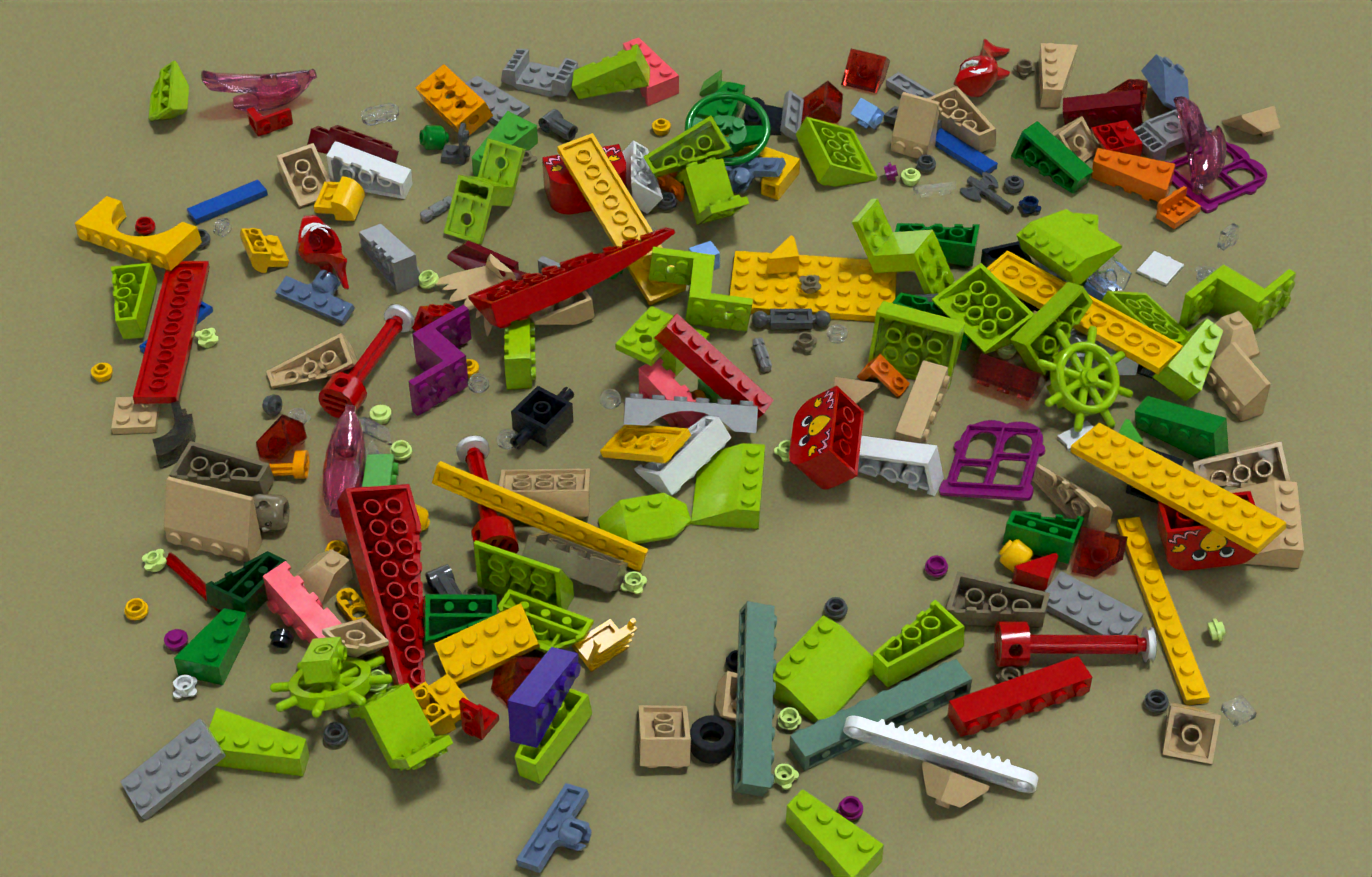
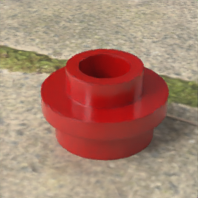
[135,217,156,235]

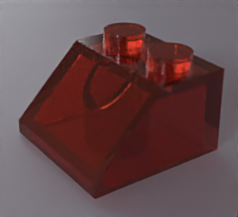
[841,48,890,94]
[801,81,843,124]

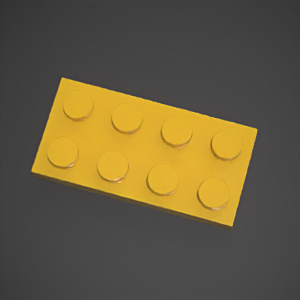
[600,424,691,463]
[434,603,540,686]

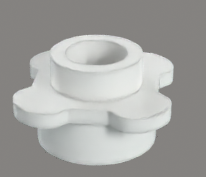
[173,675,197,699]

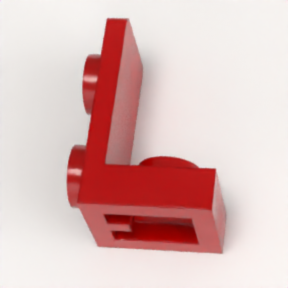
[246,107,293,137]
[412,303,455,331]
[459,697,499,740]

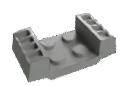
[501,49,579,97]
[1133,108,1213,161]

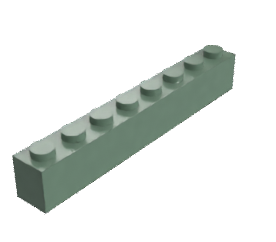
[734,601,777,796]
[789,659,972,771]

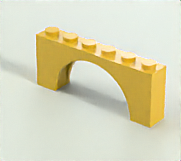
[724,135,800,200]
[75,196,202,271]

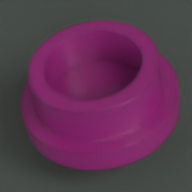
[884,162,898,182]
[925,555,948,577]
[164,629,188,652]
[838,796,863,821]

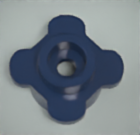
[1018,196,1041,214]

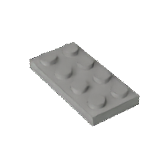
[465,76,530,126]
[1045,571,1143,635]
[120,718,226,820]

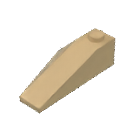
[266,333,357,389]
[1192,440,1290,488]

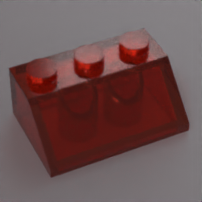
[972,353,1049,402]

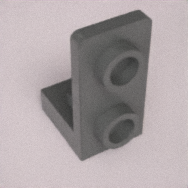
[441,123,471,165]

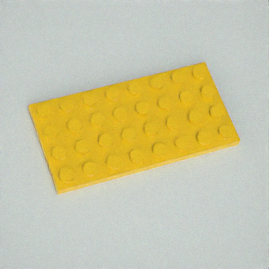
[730,251,897,322]

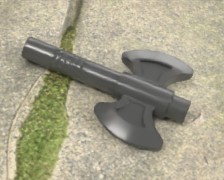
[960,172,1014,213]

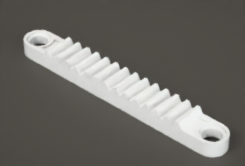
[843,716,1038,793]

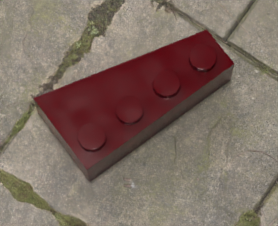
[1063,89,1144,129]

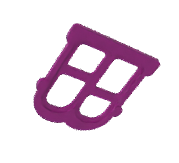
[1165,140,1267,213]
[939,420,1046,501]

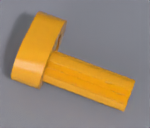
[269,450,310,479]

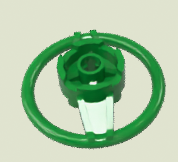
[685,91,771,166]

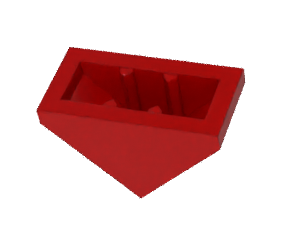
[1012,553,1058,592]

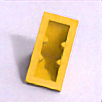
[767,235,799,274]

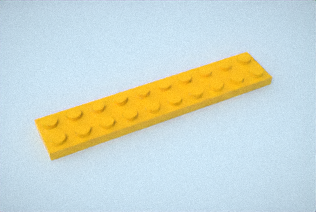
[557,133,686,305]
[987,250,1183,374]
[1071,423,1286,554]

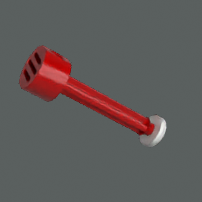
[318,304,415,420]
[456,436,519,554]
[994,621,1157,667]

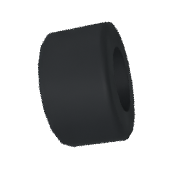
[690,715,734,764]

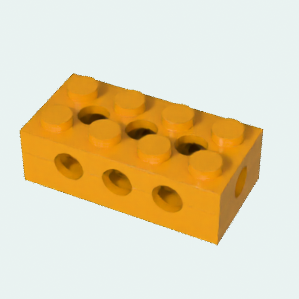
[415,64,493,136]

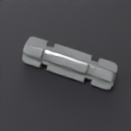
[420,196,452,222]
[753,337,772,372]

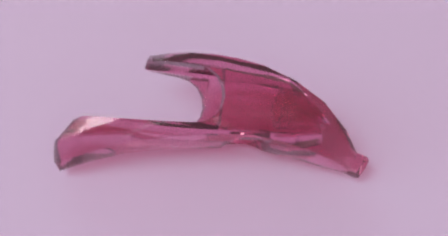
[201,69,317,112]
[1173,96,1226,195]
[323,405,365,518]

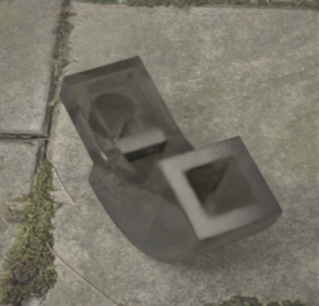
[152,401,196,469]

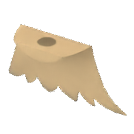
[435,254,516,337]

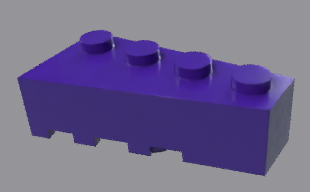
[508,647,581,748]

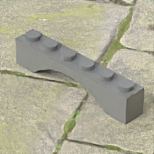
[623,393,758,433]

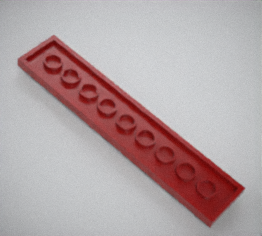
[133,261,210,404]

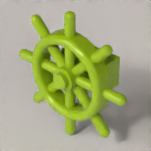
[1037,326,1133,432]
[270,637,392,718]

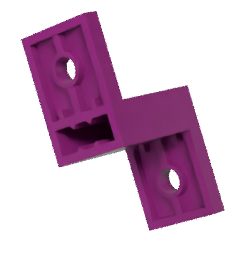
[408,304,472,416]

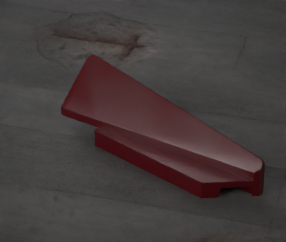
[307,125,399,164]
[447,240,527,280]

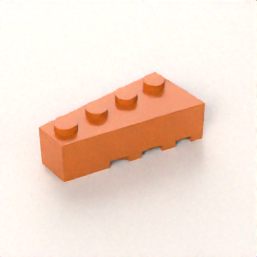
[1091,148,1175,202]

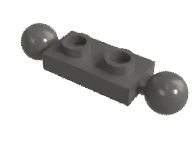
[752,309,831,329]

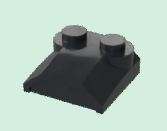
[744,97,783,135]

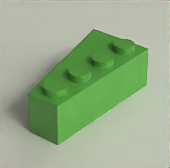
[472,111,538,177]
[362,454,399,487]

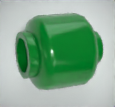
[419,125,449,150]

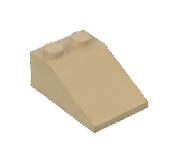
[891,92,940,159]
[277,143,331,208]
[530,290,595,325]
[638,705,691,768]

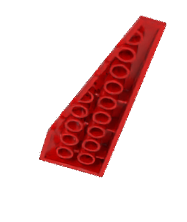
[468,227,675,328]
[337,484,425,690]

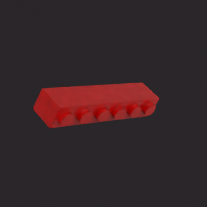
[654,313,774,419]
[947,656,1093,737]

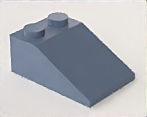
[1141,54,1190,111]

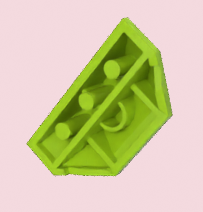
[148,60,189,121]
[598,493,691,544]
[498,589,594,653]

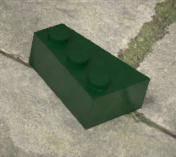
[206,551,287,619]

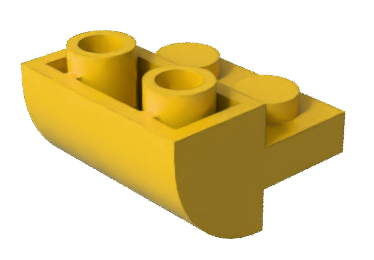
[313,176,365,221]
[240,228,289,273]
[412,673,469,735]

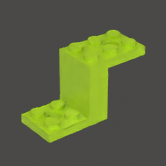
[443,138,526,244]
[674,157,749,225]
[852,198,955,294]
[649,247,753,331]
[1179,264,1296,331]
[615,306,710,377]
[347,683,453,771]

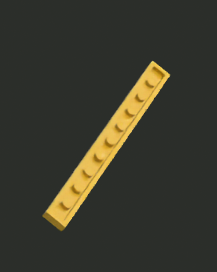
[432,461,649,572]
[1116,517,1210,706]

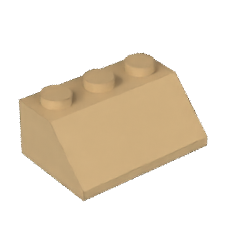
[1206,342,1271,421]

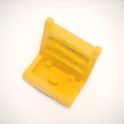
[572,618,637,672]

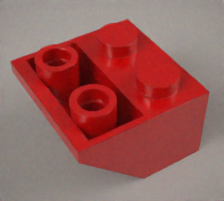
[1091,120,1143,157]

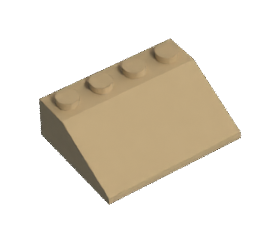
[498,468,590,520]
[164,476,262,562]
[1229,480,1304,568]

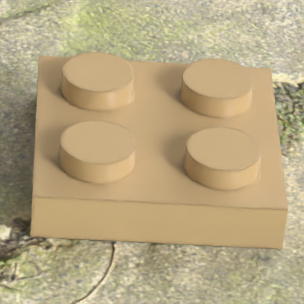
[111,396,161,434]

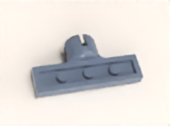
[721,156,786,194]
[275,270,355,325]
[516,783,592,873]

